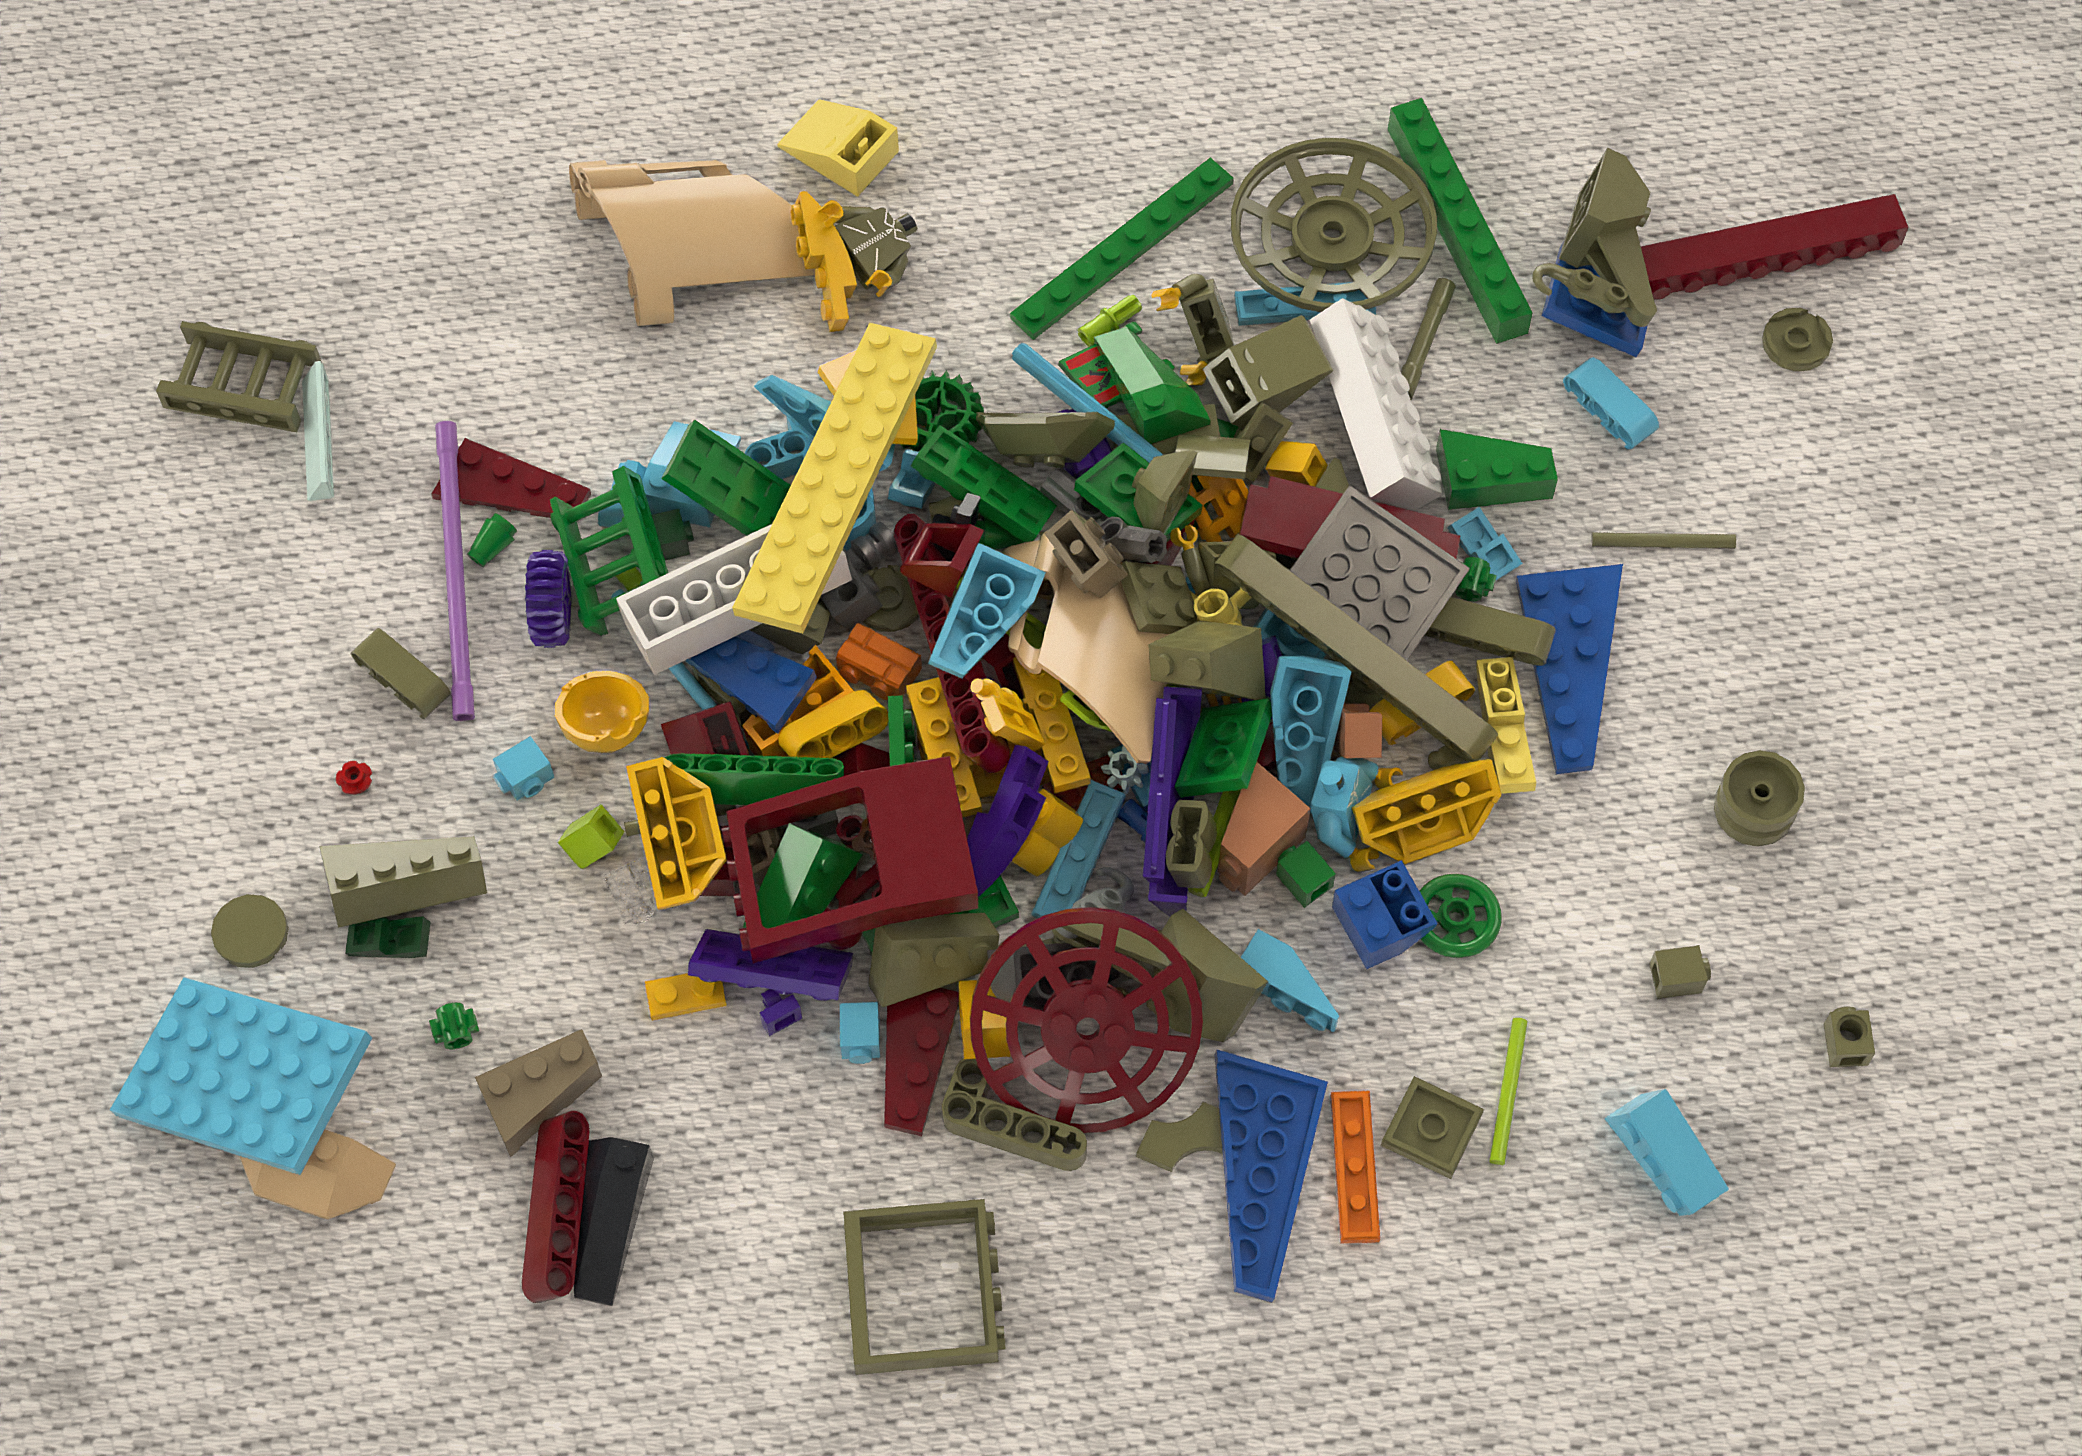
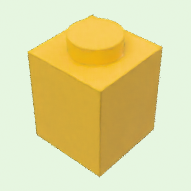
[1265,441,1328,487]

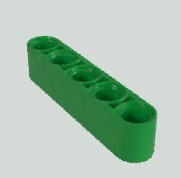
[665,753,844,805]

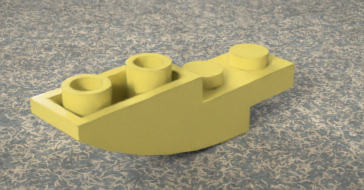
[1476,657,1536,794]

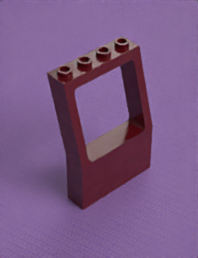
[721,756,978,964]

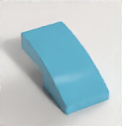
[1447,507,1523,580]

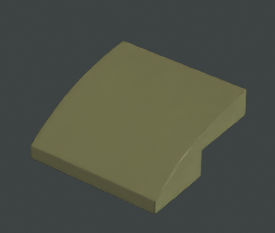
[1175,434,1250,479]

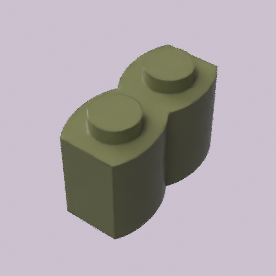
[1166,800,1217,888]

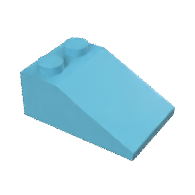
[642,421,741,528]

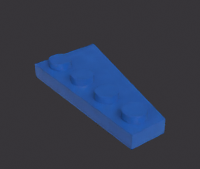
[685,636,817,734]

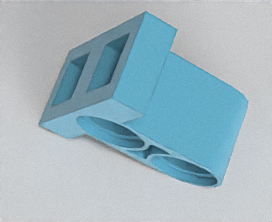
[745,416,812,479]

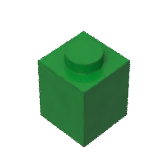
[1276,841,1336,908]

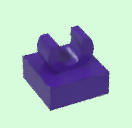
[759,989,803,1037]

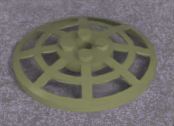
[1231,138,1437,312]

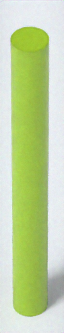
[1489,1018,1528,1166]

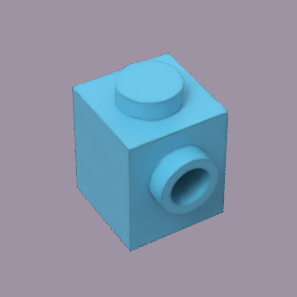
[493,736,554,800]

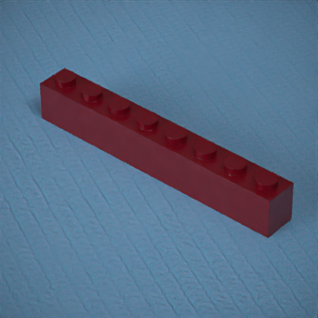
[1641,194,1909,300]

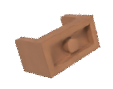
[1333,703,1382,758]

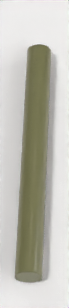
[1591,532,1736,549]

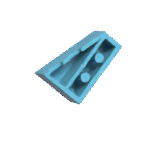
[1604,1089,1729,1216]

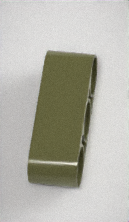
[351,628,451,719]

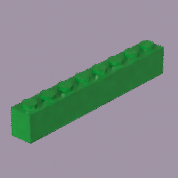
[1388,98,1533,344]

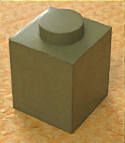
[1649,945,1711,999]

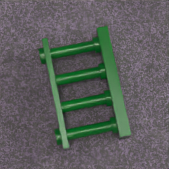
[550,466,668,636]

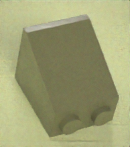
[1148,620,1266,700]

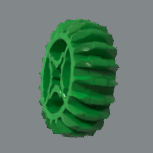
[900,370,984,452]

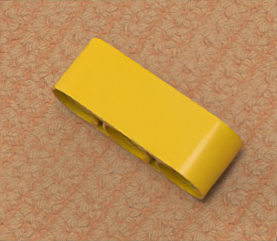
[1369,660,1475,745]
[779,690,889,758]

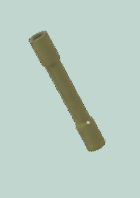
[1401,278,1456,400]

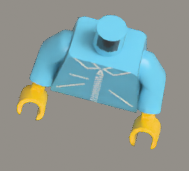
[1311,757,1403,872]

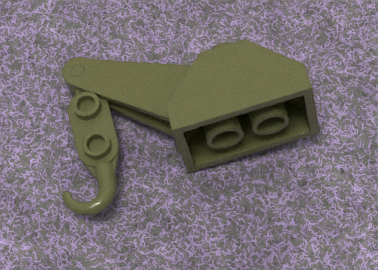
[1532,147,1657,327]

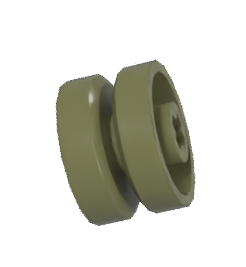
[1714,750,1805,846]

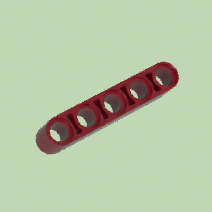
[521,1111,590,1303]

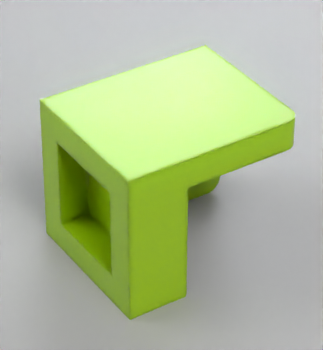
[557,804,625,869]

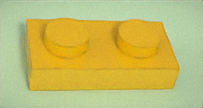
[645,973,727,1021]

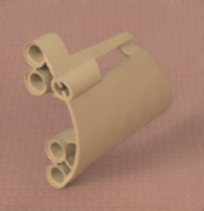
[569,160,815,326]

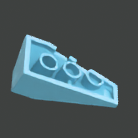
[928,543,1046,678]

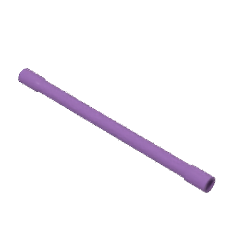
[435,421,475,721]

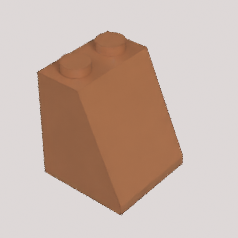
[1218,762,1311,896]

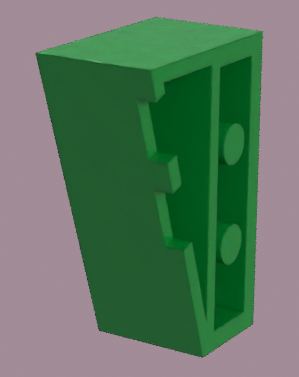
[1436,429,1558,510]
[742,823,863,929]

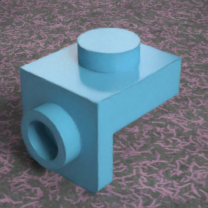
[888,449,935,509]

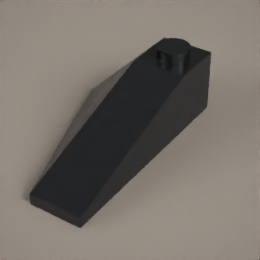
[574,1137,654,1306]

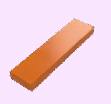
[1330,1091,1380,1244]

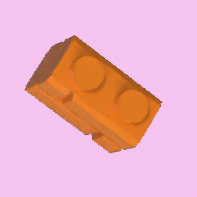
[836,623,922,700]

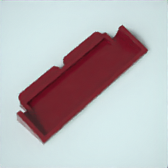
[1239,476,1460,559]

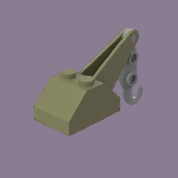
[1052,867,1268,1042]

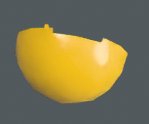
[554,670,649,753]

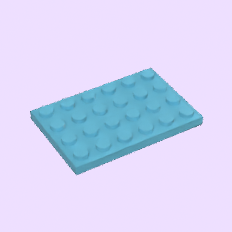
[110,977,372,1175]

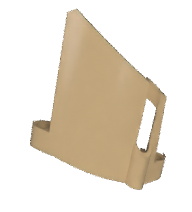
[1002,531,1169,764]

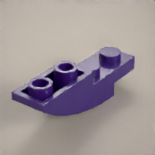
[967,745,1049,897]

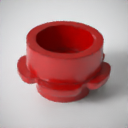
[336,761,372,795]

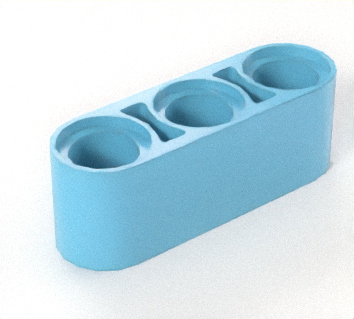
[1563,357,1659,450]

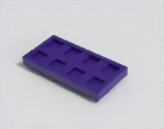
[688,929,853,1001]

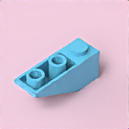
[1241,929,1339,1033]

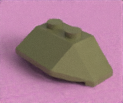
[976,412,1115,468]

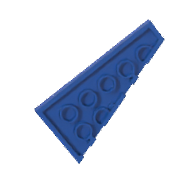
[1516,564,1623,774]
[1214,1050,1328,1303]

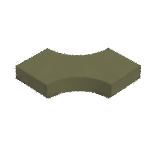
[1136,1101,1223,1172]

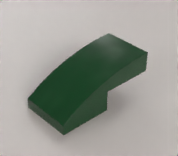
[345,916,431,958]

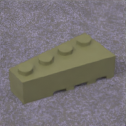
[319,836,487,928]

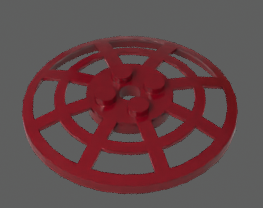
[969,907,1203,1133]

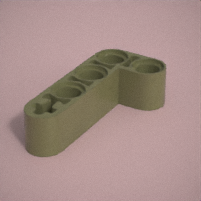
[942,1058,1087,1171]

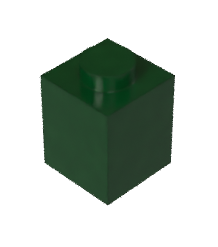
[652,509,694,561]

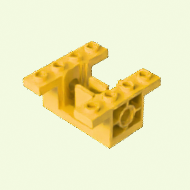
[906,657,1091,818]

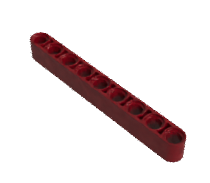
[894,514,1010,773]

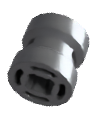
[851,522,898,570]

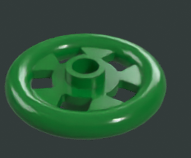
[1419,874,1502,958]

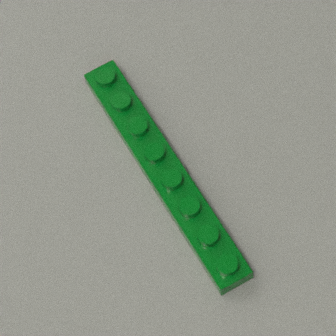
[1010,157,1234,340]

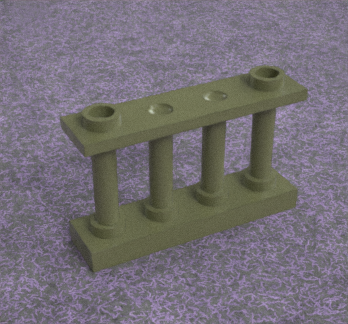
[156,321,322,433]

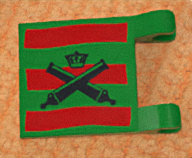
[1058,322,1175,408]

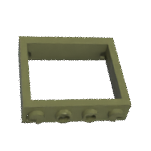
[843,1199,1006,1375]

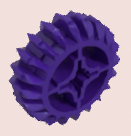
[525,550,572,648]

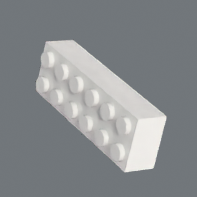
[1310,298,1443,511]
[616,524,852,675]

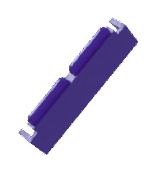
[1143,687,1202,917]

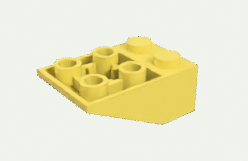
[777,99,899,197]

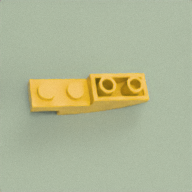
[791,191,857,332]

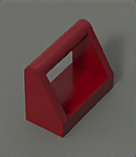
[900,523,984,598]

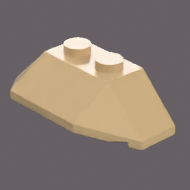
[240,1129,396,1220]

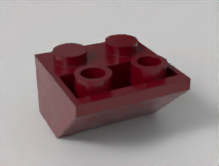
[661,700,750,756]

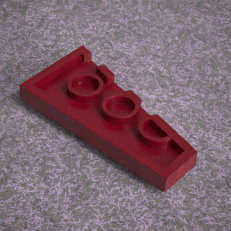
[431,438,591,518]
[884,988,959,1137]

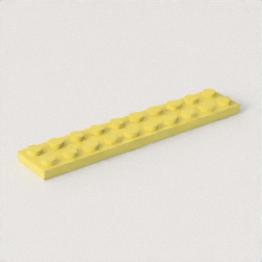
[732,323,937,634]

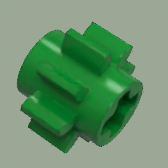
[1455,557,1497,602]
[429,1002,479,1050]

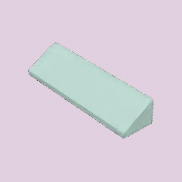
[302,361,334,501]

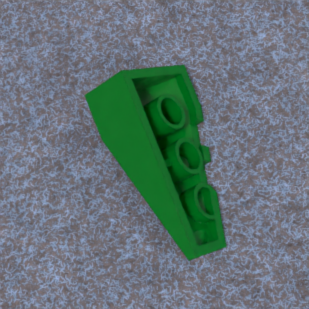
[1094,326,1211,444]

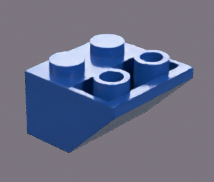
[1332,860,1437,969]

